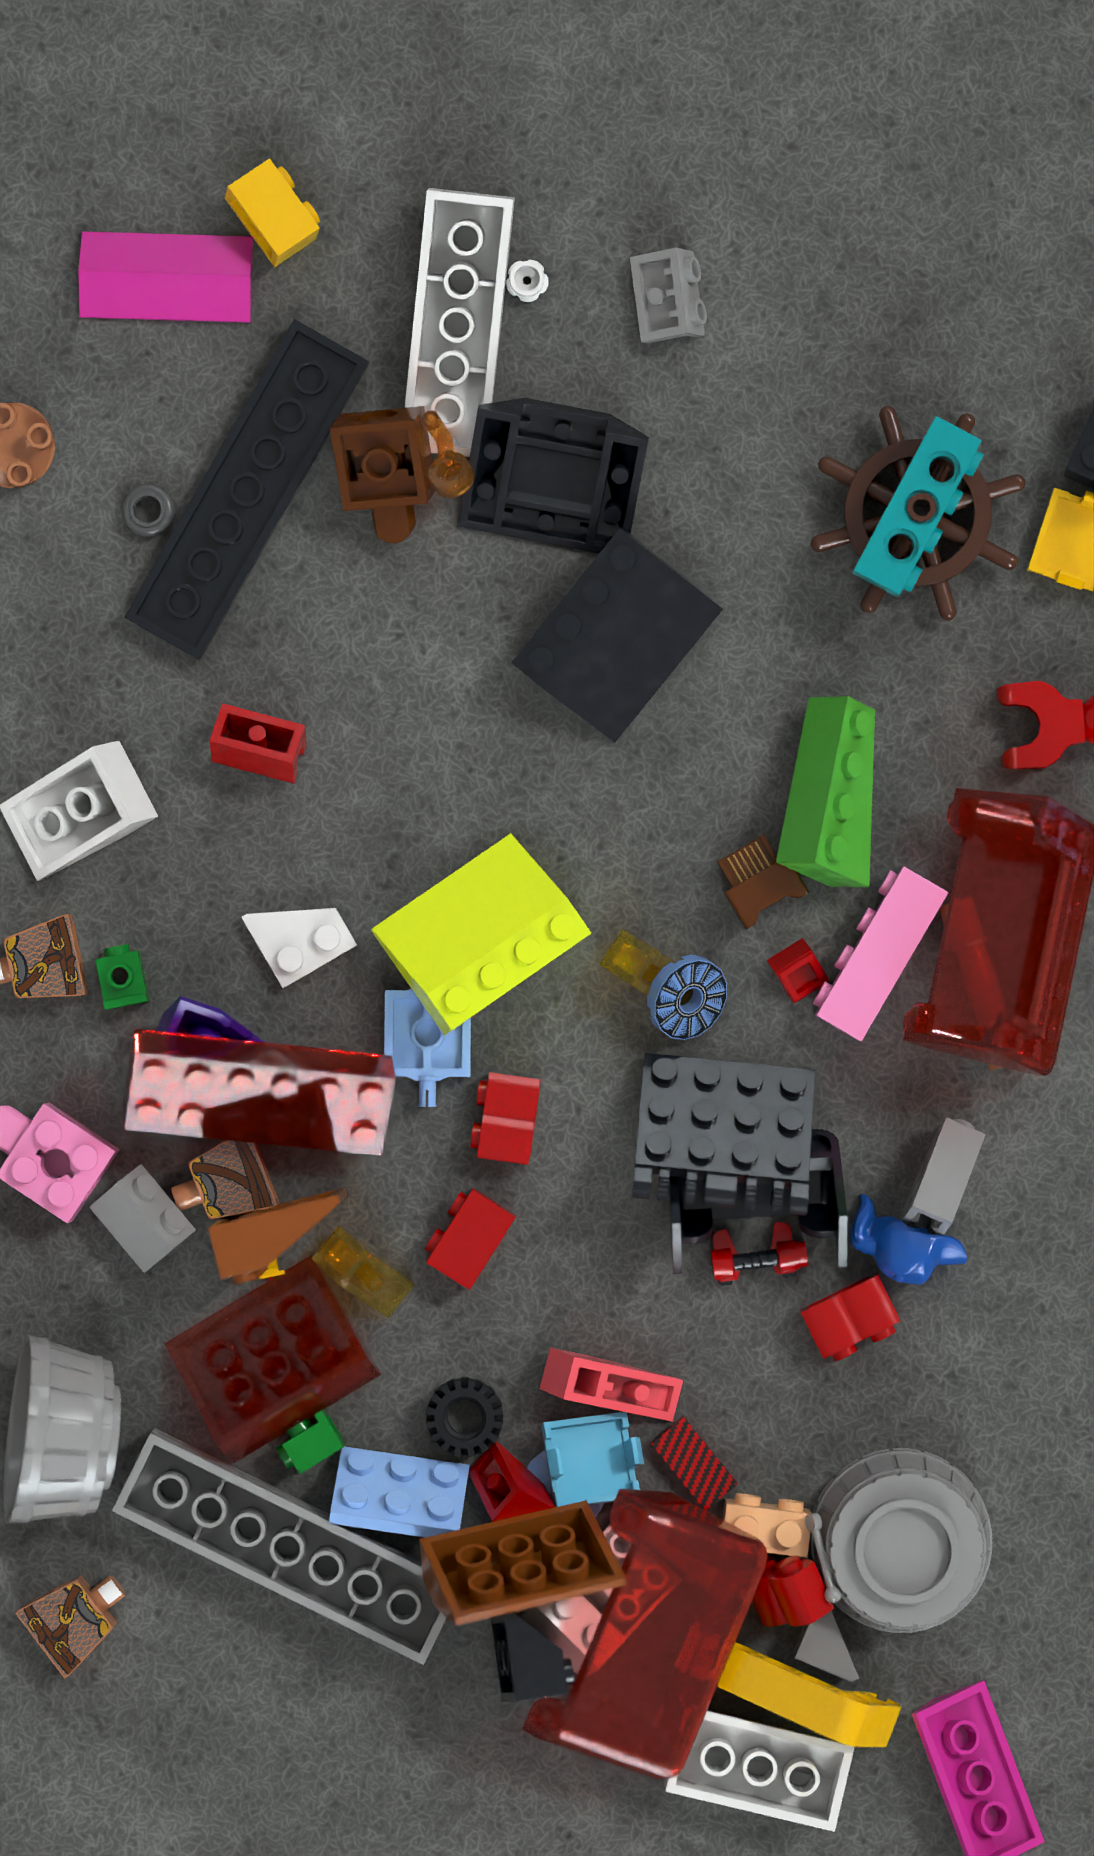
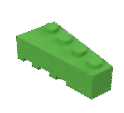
[776,696,875,887]

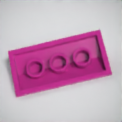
[78,232,253,323]
[912,1680,1045,1856]

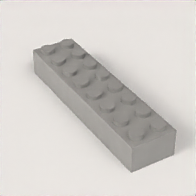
[112,1428,447,1665]

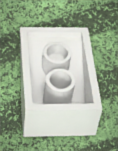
[0,741,158,881]

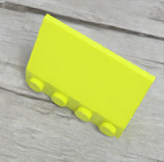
[371,833,591,1036]

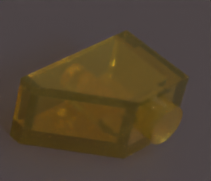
[599,929,693,1006]
[312,1225,415,1318]

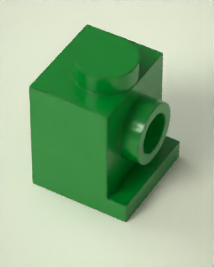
[95,944,150,1010]
[276,1406,346,1474]

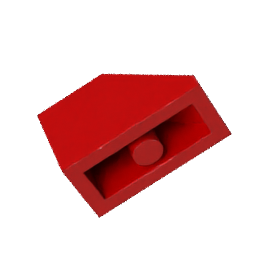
[468,1441,556,1522]

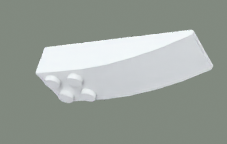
[405,188,515,457]

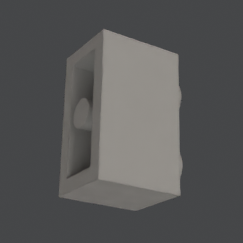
[90,1164,196,1273]

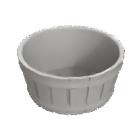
[3,1334,121,1523]
[809,1448,992,1633]

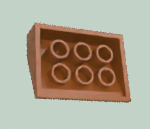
[208,1187,348,1285]
[419,1500,626,1625]

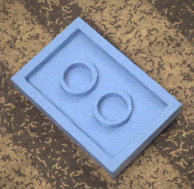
[329,1446,469,1537]

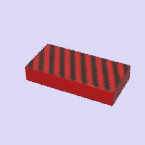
[650,1416,738,1511]

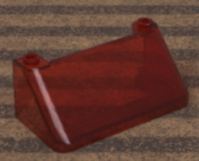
[903,788,1094,1076]
[522,1489,768,1779]

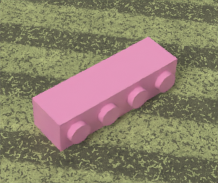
[812,866,949,1041]

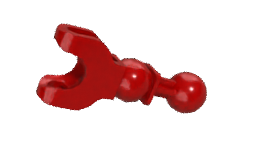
[996,681,1094,770]

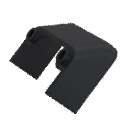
[669,1129,848,1274]

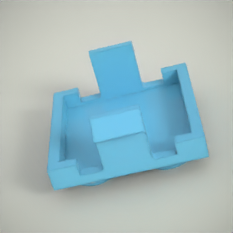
[541,1412,644,1507]

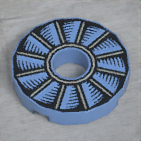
[647,954,727,1040]

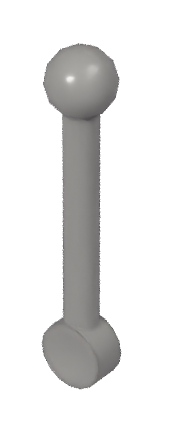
[805,1513,841,1603]

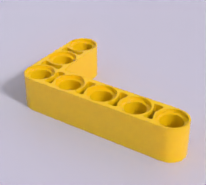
[671,1623,902,1747]

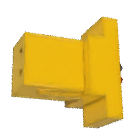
[259,1258,285,1281]

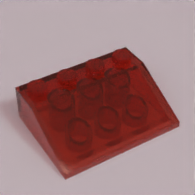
[164,1255,382,1463]

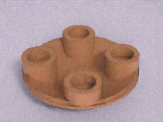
[0,402,55,488]

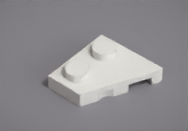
[241,908,357,988]

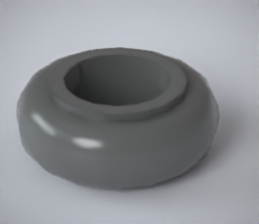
[122,484,175,537]

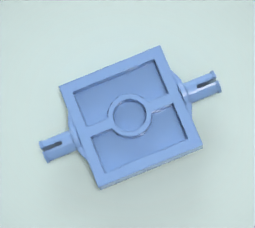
[384,989,471,1107]

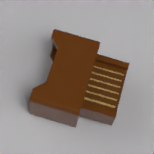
[717,835,810,930]

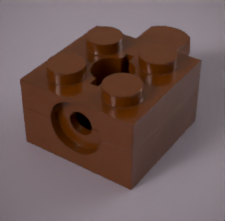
[330,406,437,543]

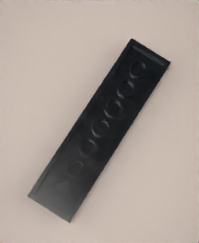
[124,319,370,661]

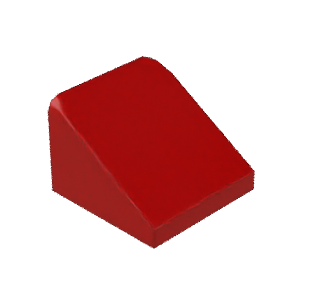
[767,938,830,1004]

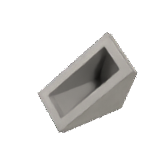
[793,1611,859,1682]

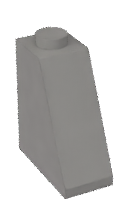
[899,1117,986,1235]

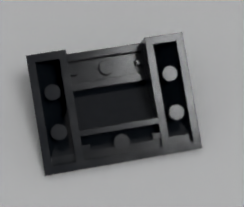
[458,398,649,553]

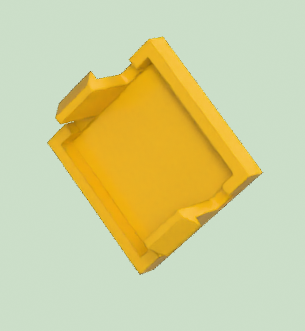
[1027,488,1094,592]

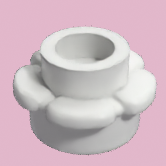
[506,260,548,302]

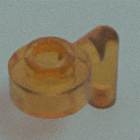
[422,410,474,498]

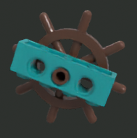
[810,406,1025,621]

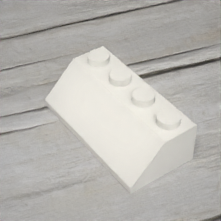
[664,1705,854,1832]

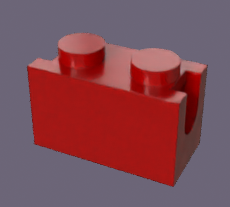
[209,703,307,784]
[424,1188,516,1290]

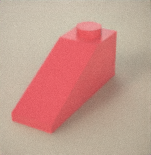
[539,1347,683,1422]

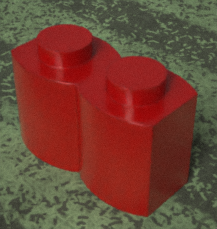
[470,1072,541,1165]
[800,1272,901,1362]
[741,1555,834,1627]

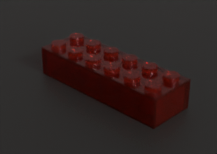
[123,1029,396,1156]

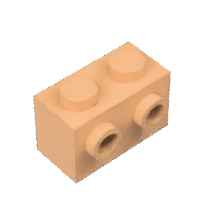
[719,1493,812,1558]

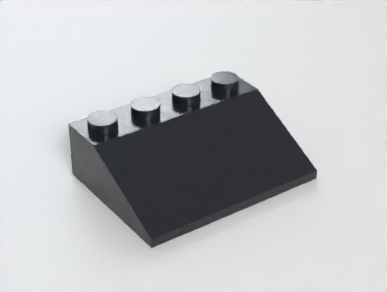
[512,528,723,742]

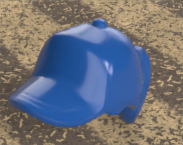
[849,1194,967,1285]

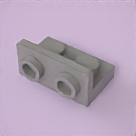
[630,247,707,343]

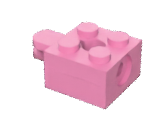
[0,1102,120,1224]

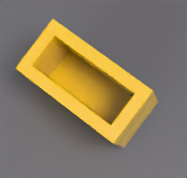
[225,158,320,268]

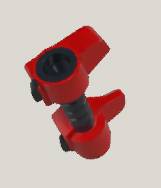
[711,1222,808,1286]

